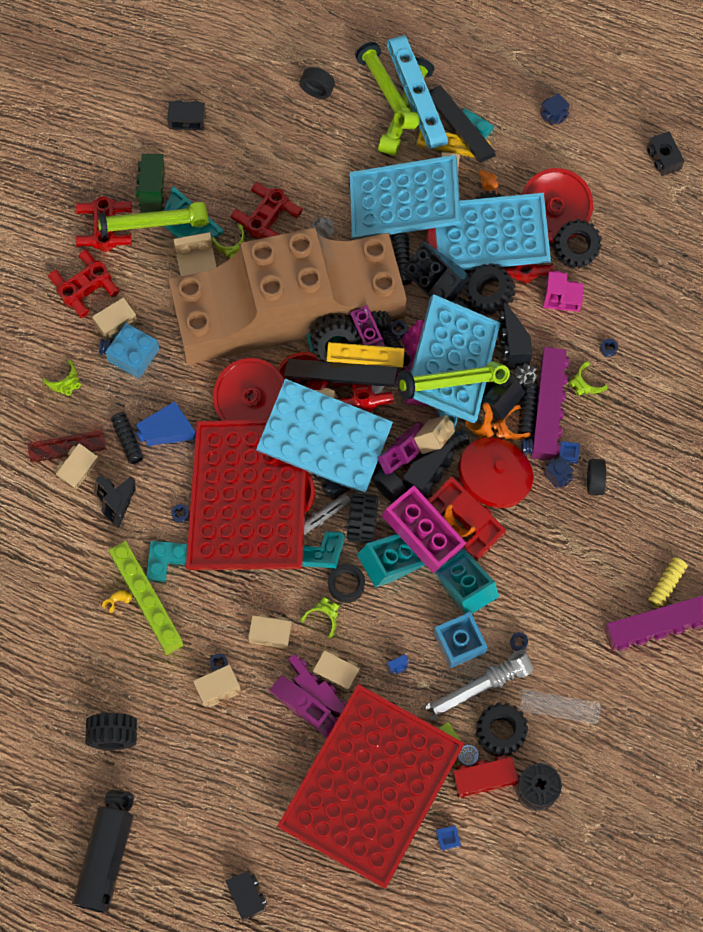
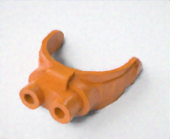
[479,170,499,194]
[464,403,494,439]
[492,405,531,440]
[444,504,476,538]

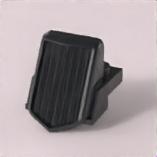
[94,475,136,528]

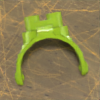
[211,224,245,259]
[42,360,81,396]
[568,361,608,396]
[300,596,340,638]

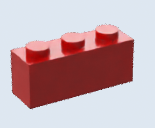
[452,755,519,798]

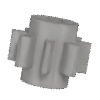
[312,217,334,239]
[513,363,537,386]

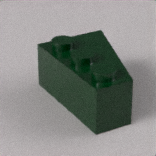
[135,154,165,213]

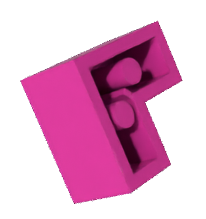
[543,271,584,312]

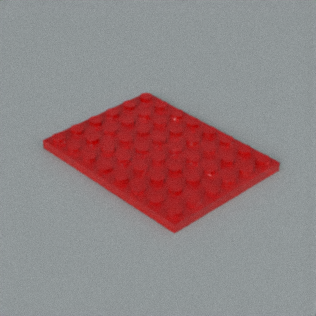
[186,419,307,570]
[277,684,465,890]

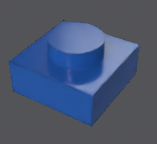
[559,441,580,464]
[387,654,409,674]
[436,825,461,851]

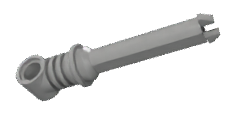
[424,650,534,720]

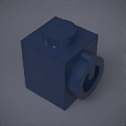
[540,93,570,126]
[544,456,574,489]

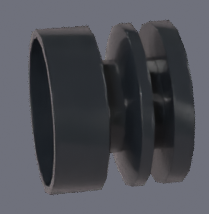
[516,763,562,812]

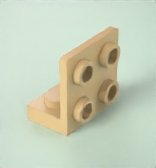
[174,232,216,276]

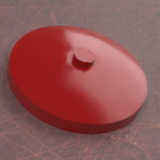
[521,168,593,242]
[213,358,285,421]
[458,437,533,508]

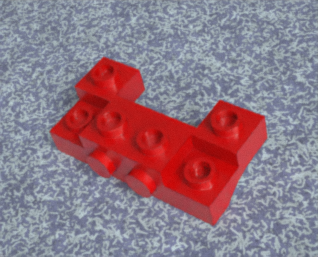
[428,477,507,561]

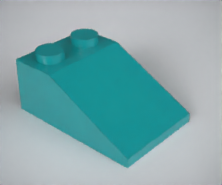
[357,534,425,588]
[434,548,500,614]

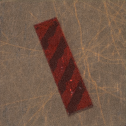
[27,430,107,463]

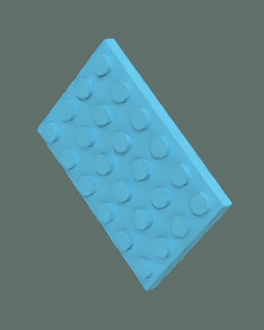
[350,155,461,240]
[436,193,551,270]
[411,294,500,423]
[256,379,393,494]

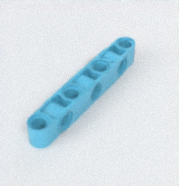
[387,35,448,150]

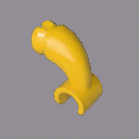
[102,590,133,613]

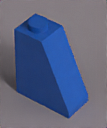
[135,402,196,446]

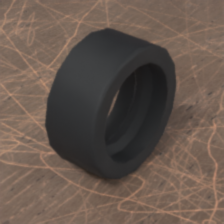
[299,67,335,99]
[587,459,606,495]
[371,467,407,502]
[328,564,365,603]

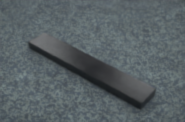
[429,85,496,163]
[284,359,399,387]

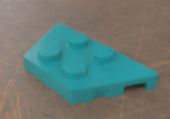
[163,187,224,238]

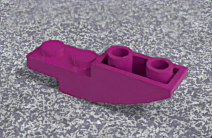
[350,305,398,377]
[377,421,423,474]
[288,654,347,717]
[268,675,338,738]

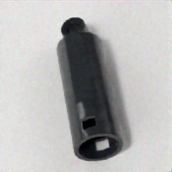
[72,789,134,914]

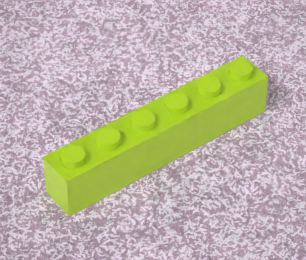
[109,541,184,655]

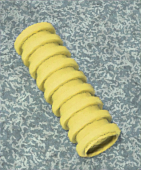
[648,557,688,609]

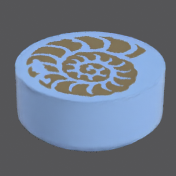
[458,745,479,766]

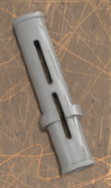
[304,493,351,535]

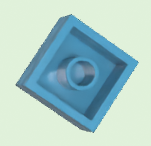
[105,323,159,379]
[433,612,488,668]

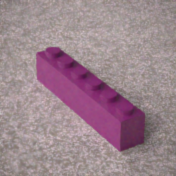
[531,347,569,461]
[604,596,703,651]

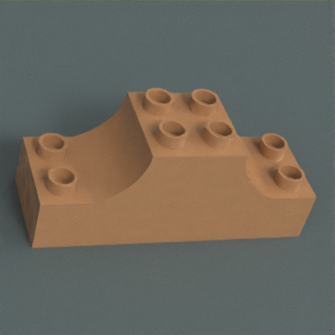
[168,228,407,365]

